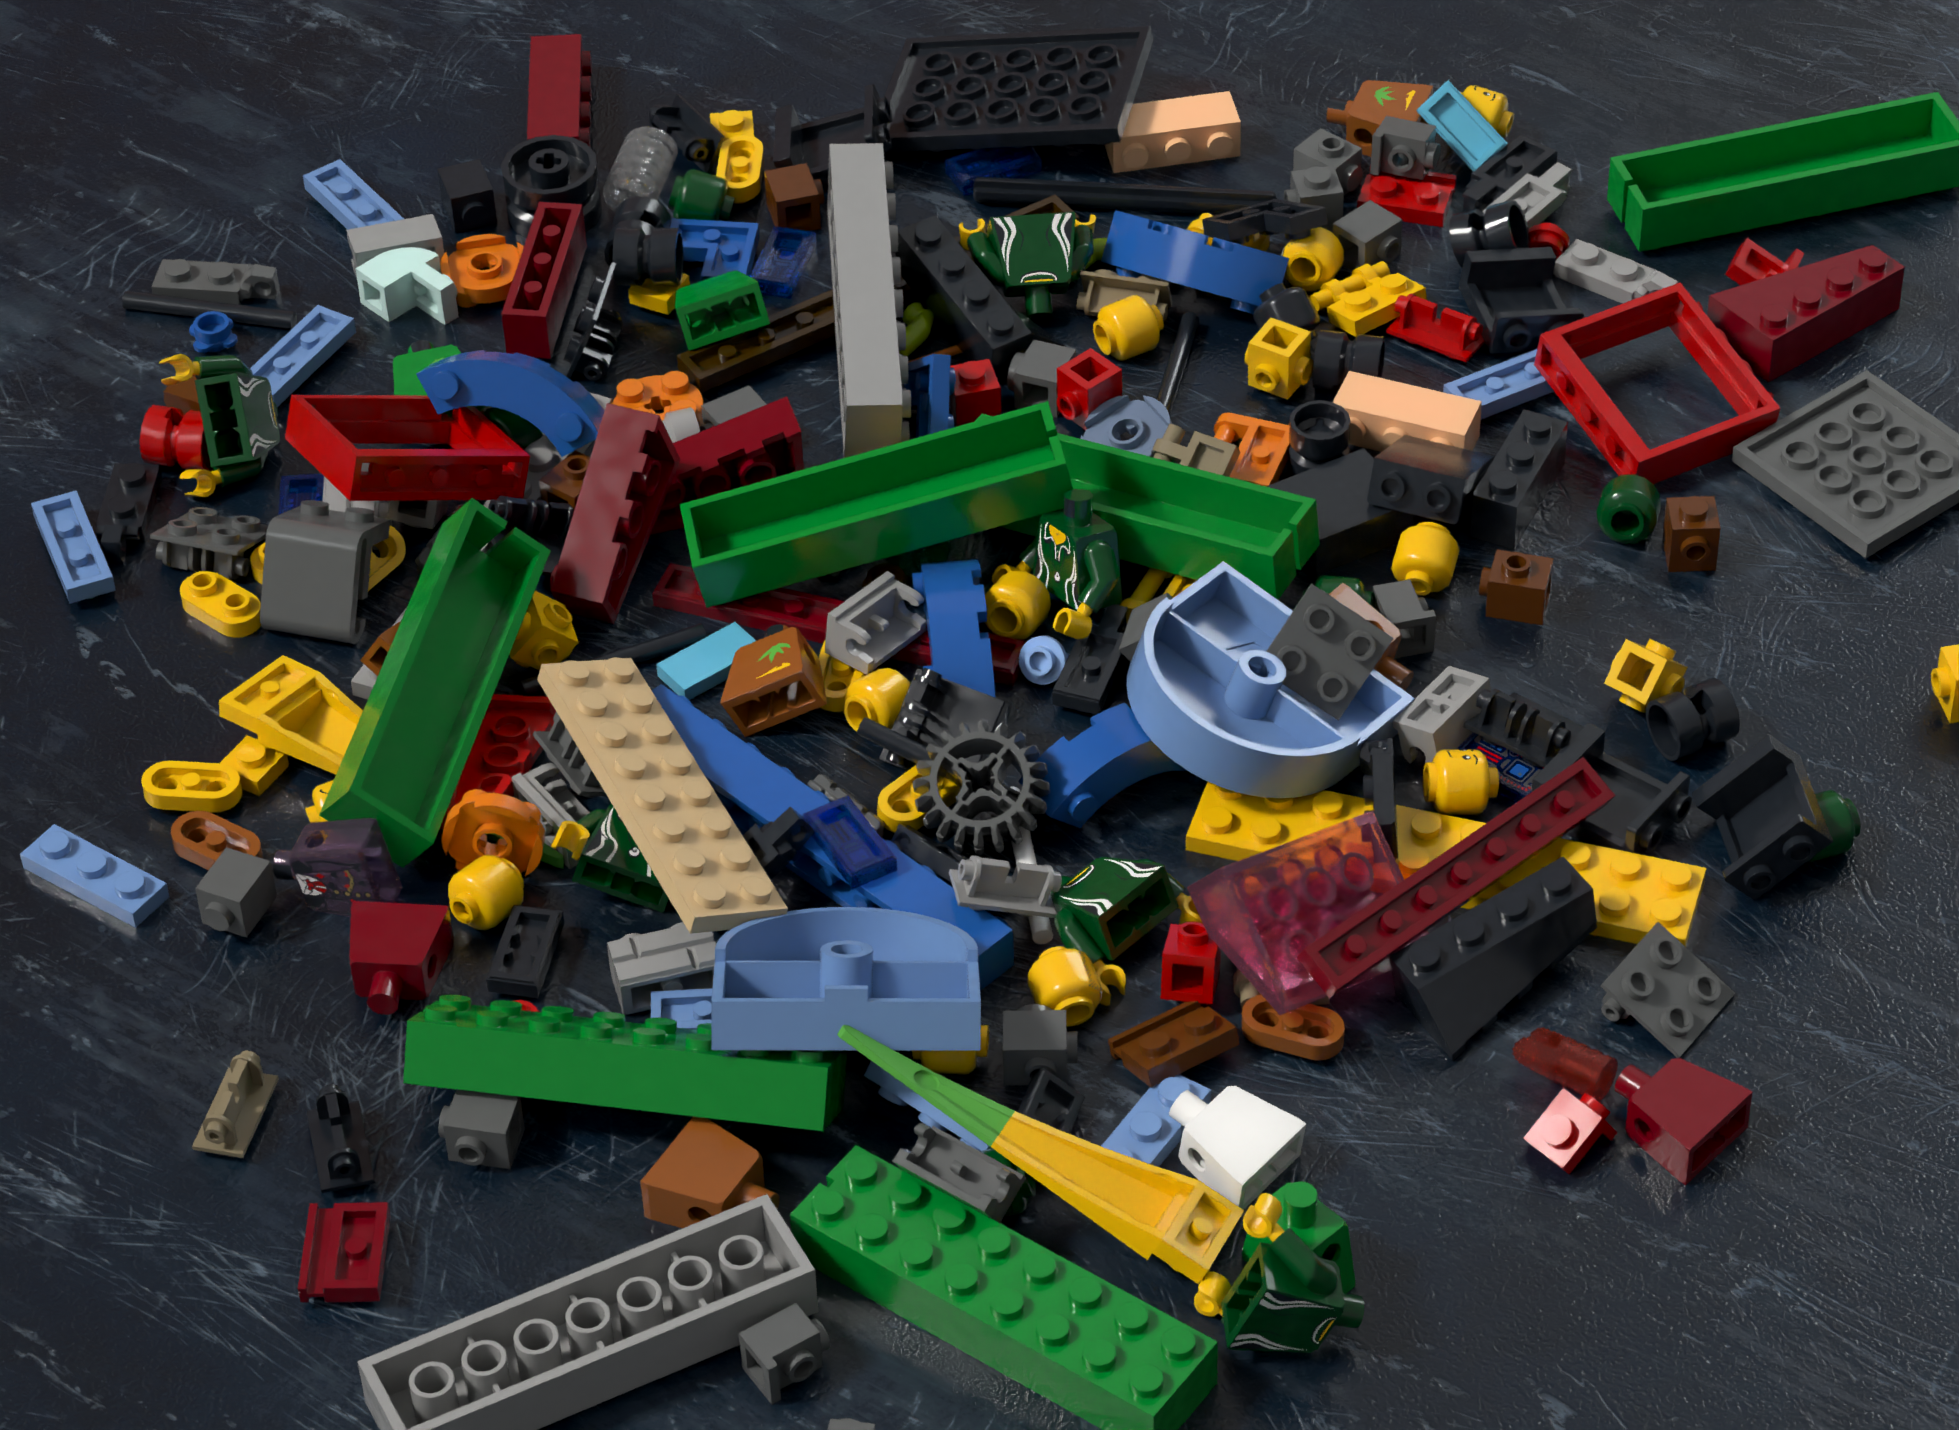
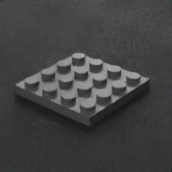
[1732,370,1959,558]

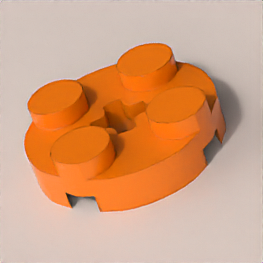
[440,234,524,307]
[612,371,703,428]
[441,789,545,876]

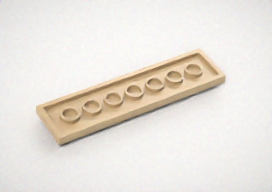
[537,657,788,934]

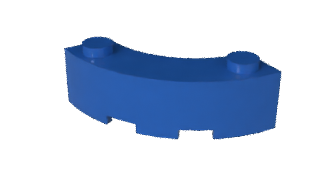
[1101,210,1289,314]
[416,350,605,457]
[912,559,996,698]
[1018,702,1187,828]

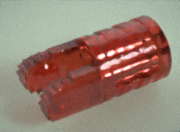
[1512,1027,1618,1102]

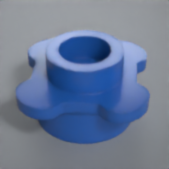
[189,311,238,353]

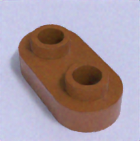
[171,811,263,870]
[1242,994,1345,1060]

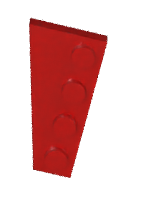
[439,694,556,829]

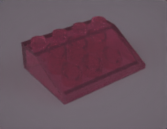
[1187,811,1428,1016]

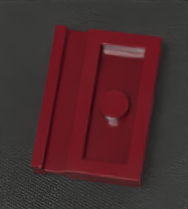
[298,1202,391,1303]

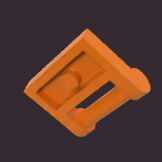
[1214,413,1290,487]

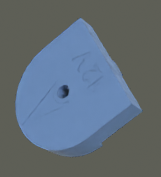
[1126,561,1415,798]
[711,907,981,1051]

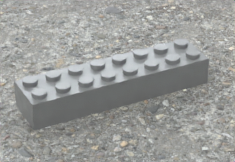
[827,143,911,458]
[357,1194,819,1430]

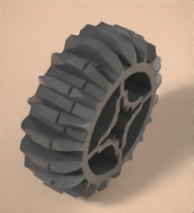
[913,719,1050,856]

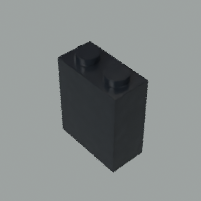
[1267,448,1414,576]

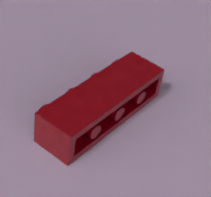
[527,34,592,148]
[501,202,587,359]

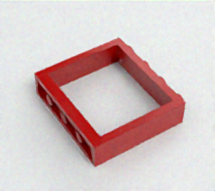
[1534,282,1781,484]
[285,395,530,501]

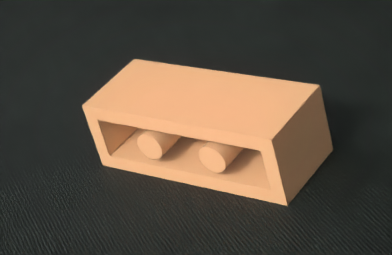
[1105,91,1241,173]
[1333,371,1482,452]

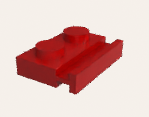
[1357,164,1457,228]

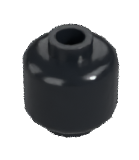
[1253,283,1321,341]

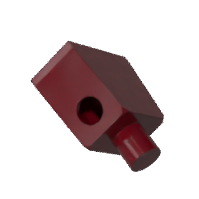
[350,901,454,1015]
[1615,1058,1753,1185]

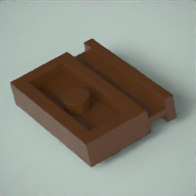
[1108,1001,1240,1088]

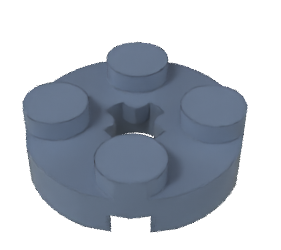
[1081,395,1173,457]

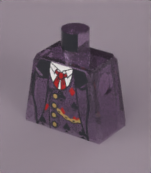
[273,818,402,917]

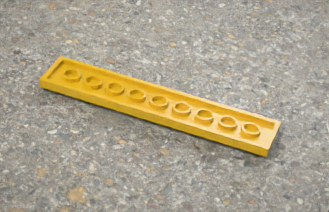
[1186,782,1706,947]

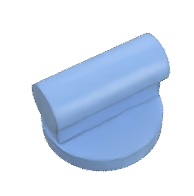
[1019,636,1070,685]

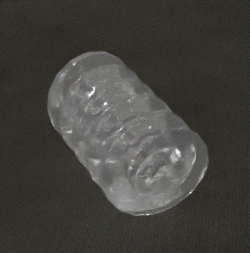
[603,126,678,212]

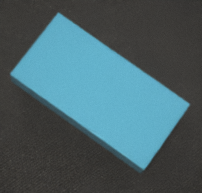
[1416,80,1508,172]
[656,622,756,700]

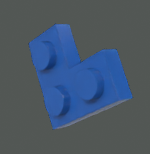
[670,218,760,281]
[904,354,956,438]

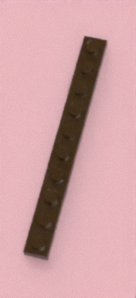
[677,195,1080,393]

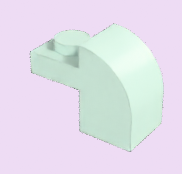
[355,247,459,325]

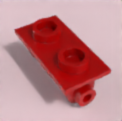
[1386,293,1485,362]

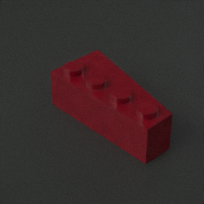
[1707,245,1905,383]
[650,396,804,535]
[550,403,681,624]

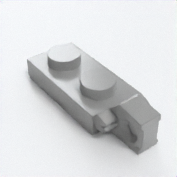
[1483,162,1572,229]
[1553,239,1678,304]

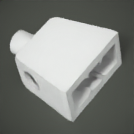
[1169,1086,1306,1210]

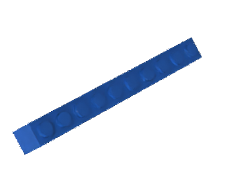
[652,684,1014,991]

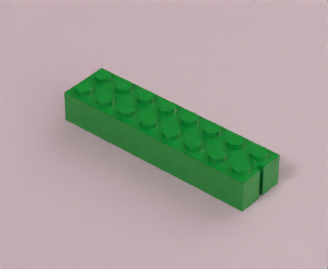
[1607,92,1959,252]
[680,401,1073,608]
[976,414,1320,600]
[319,498,551,868]
[403,995,848,1131]
[790,1145,1218,1430]

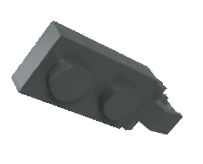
[152,259,280,305]

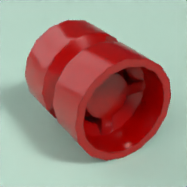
[140,405,214,472]

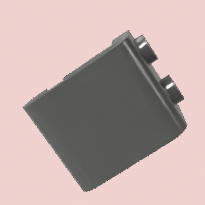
[260,500,390,644]

